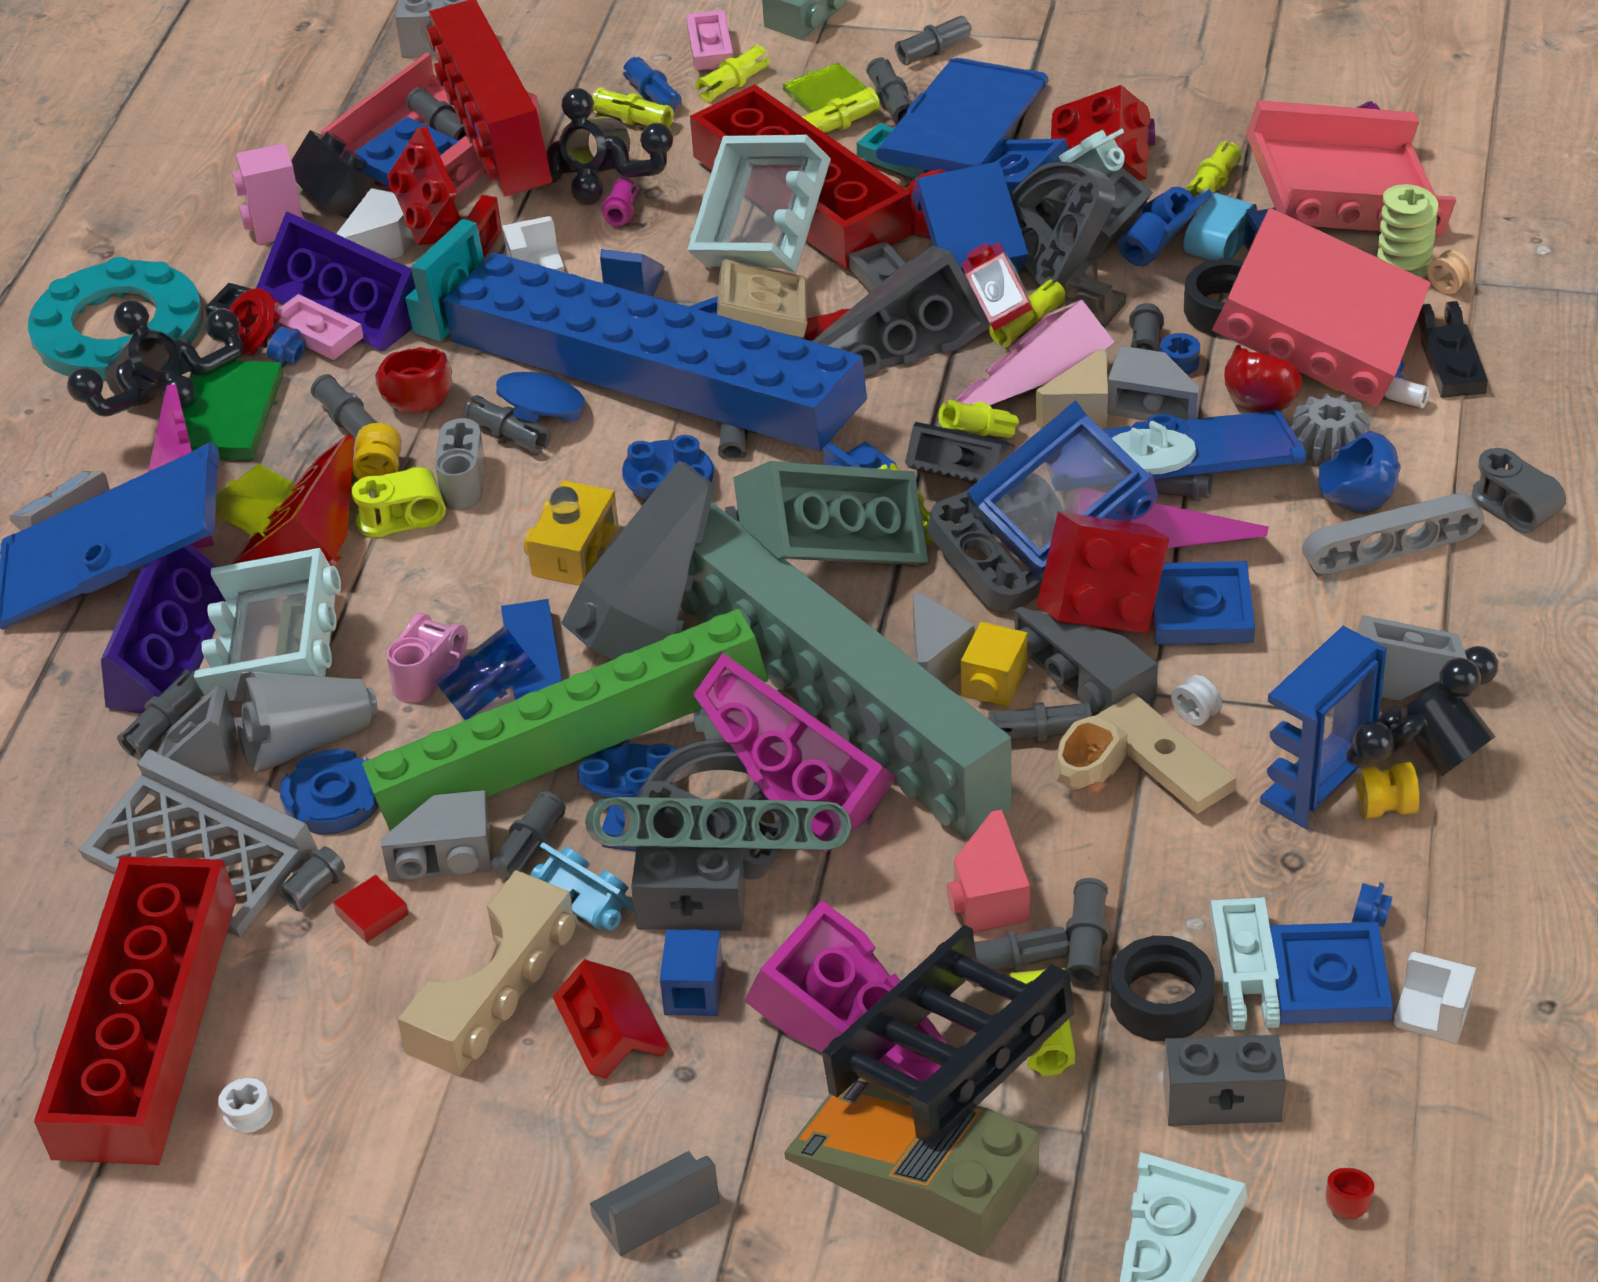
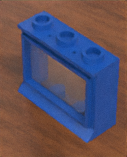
[966,400,1158,581]
[1260,626,1387,831]

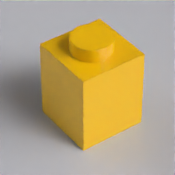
[961,621,1028,707]

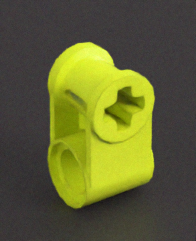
[352,467,446,538]

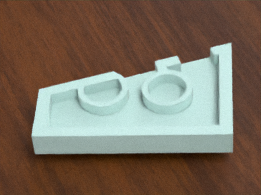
[1120,1152,1248,1282]

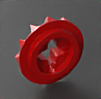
[229,288,281,357]

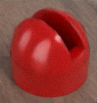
[1325,1168,1375,1220]

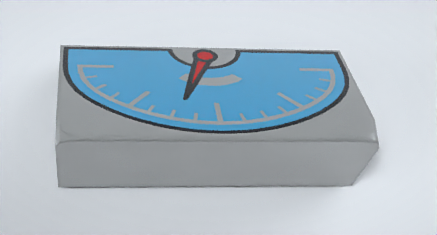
[9,471,110,530]

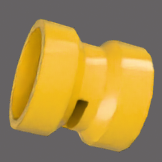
[353,423,402,480]
[1355,762,1419,819]

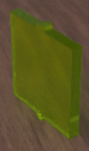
[783,62,867,114]
[215,463,295,536]

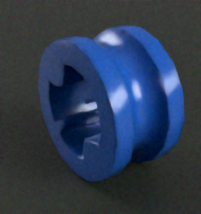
[1160,333,1200,375]

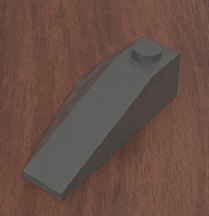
[812,245,991,376]
[561,461,715,660]

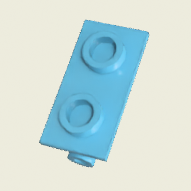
[530,842,634,931]

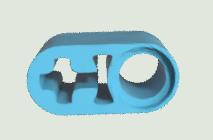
[1183,193,1257,261]

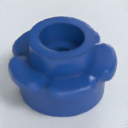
[267,326,305,368]
[1351,882,1393,928]

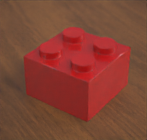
[1037,511,1170,633]

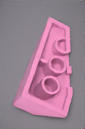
[955,299,1114,405]

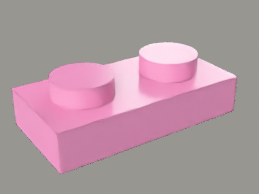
[686,10,733,71]
[273,294,363,360]

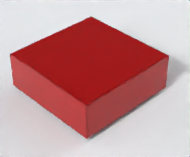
[333,874,409,943]

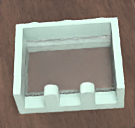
[687,135,831,273]
[194,548,341,701]

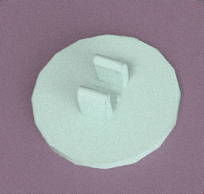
[1103,421,1196,475]

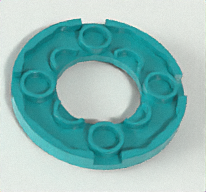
[28,257,203,381]

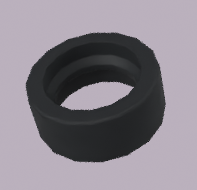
[1184,259,1244,336]
[1110,935,1215,1041]

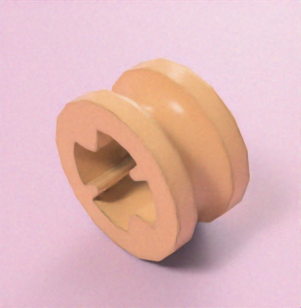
[1427,250,1473,295]

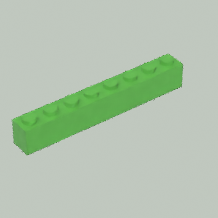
[362,609,769,831]

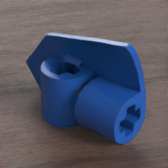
[1117,186,1213,267]

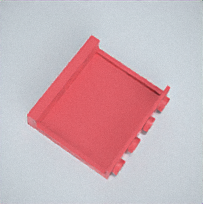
[321,52,541,195]
[1246,100,1457,235]
[1212,207,1431,408]

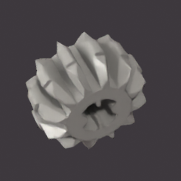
[1291,393,1370,466]

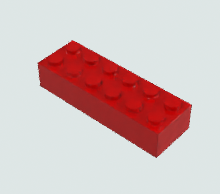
[426,0,552,197]
[690,84,912,269]
[34,856,237,1165]

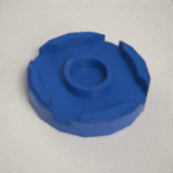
[280,749,379,834]

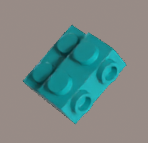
[405,219,484,341]

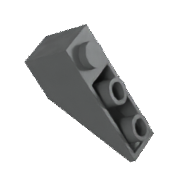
[1015,607,1158,714]

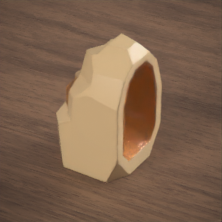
[1053,716,1128,790]

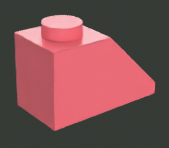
[946,809,1030,932]

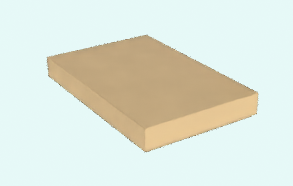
[717,259,807,338]

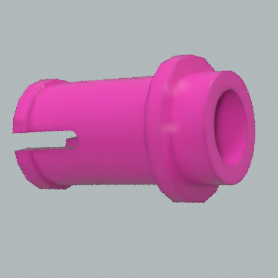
[601,178,639,226]

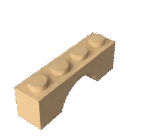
[397,870,576,1077]

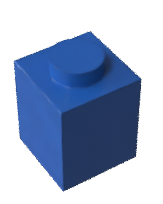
[660,929,724,1016]

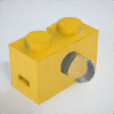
[524,480,619,585]

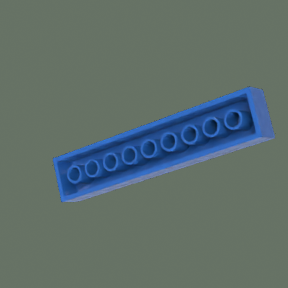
[443,252,867,452]

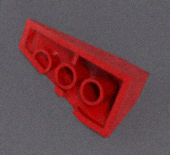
[232,433,355,566]

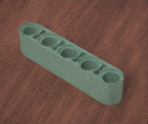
[585,797,851,850]

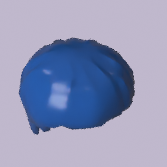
[1318,430,1401,513]

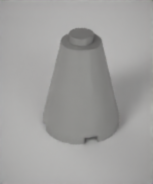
[233,671,377,772]

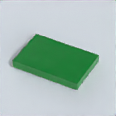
[182,361,284,460]

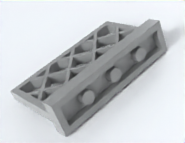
[79,749,318,937]

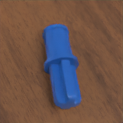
[623,57,682,112]

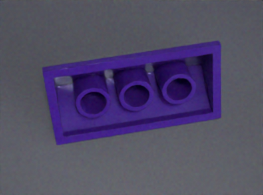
[256,211,416,351]
[101,544,226,713]

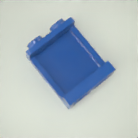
[912,161,1028,281]

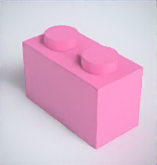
[232,143,303,245]

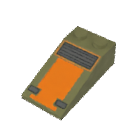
[784,1078,1039,1256]

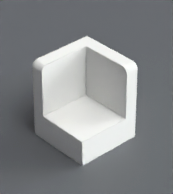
[502,216,564,272]
[1393,952,1476,1044]

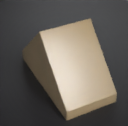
[1036,349,1108,429]

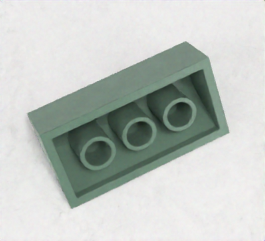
[733,461,929,565]

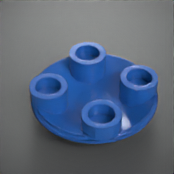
[496,372,585,422]
[622,435,714,499]
[577,739,676,797]

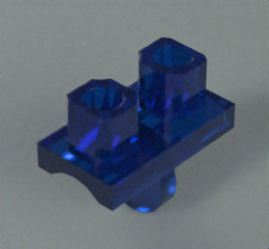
[434,626,536,720]

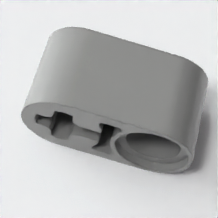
[435,418,486,510]

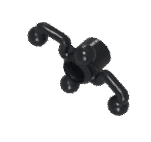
[546,88,673,205]
[66,300,243,417]
[1346,646,1498,776]

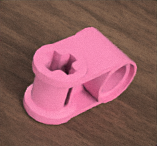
[387,613,468,703]

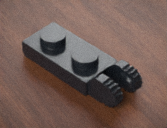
[1418,301,1488,397]

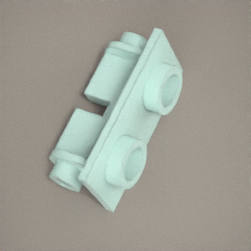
[1058,129,1125,176]

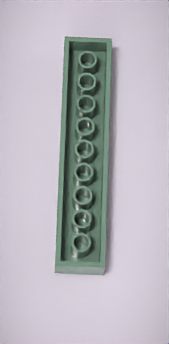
[680,501,1011,839]

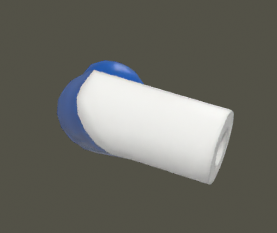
[1384,359,1430,408]

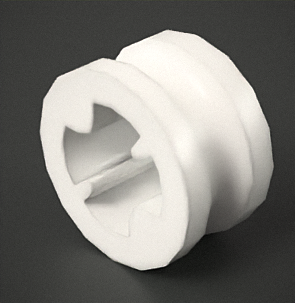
[1171,675,1222,726]
[218,1078,273,1133]

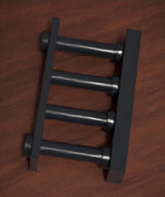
[822,925,1074,1147]

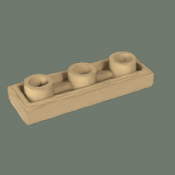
[1095,693,1236,814]

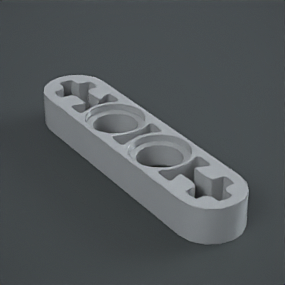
[1302,493,1484,575]

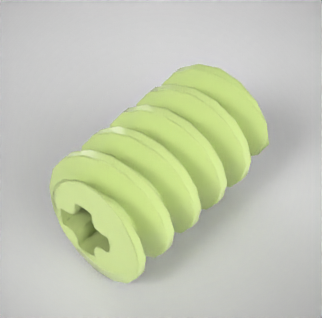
[1377,184,1438,279]

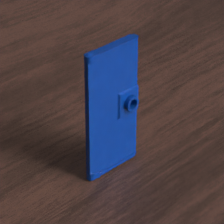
[876,58,1049,172]
[1045,409,1307,492]
[0,442,219,630]

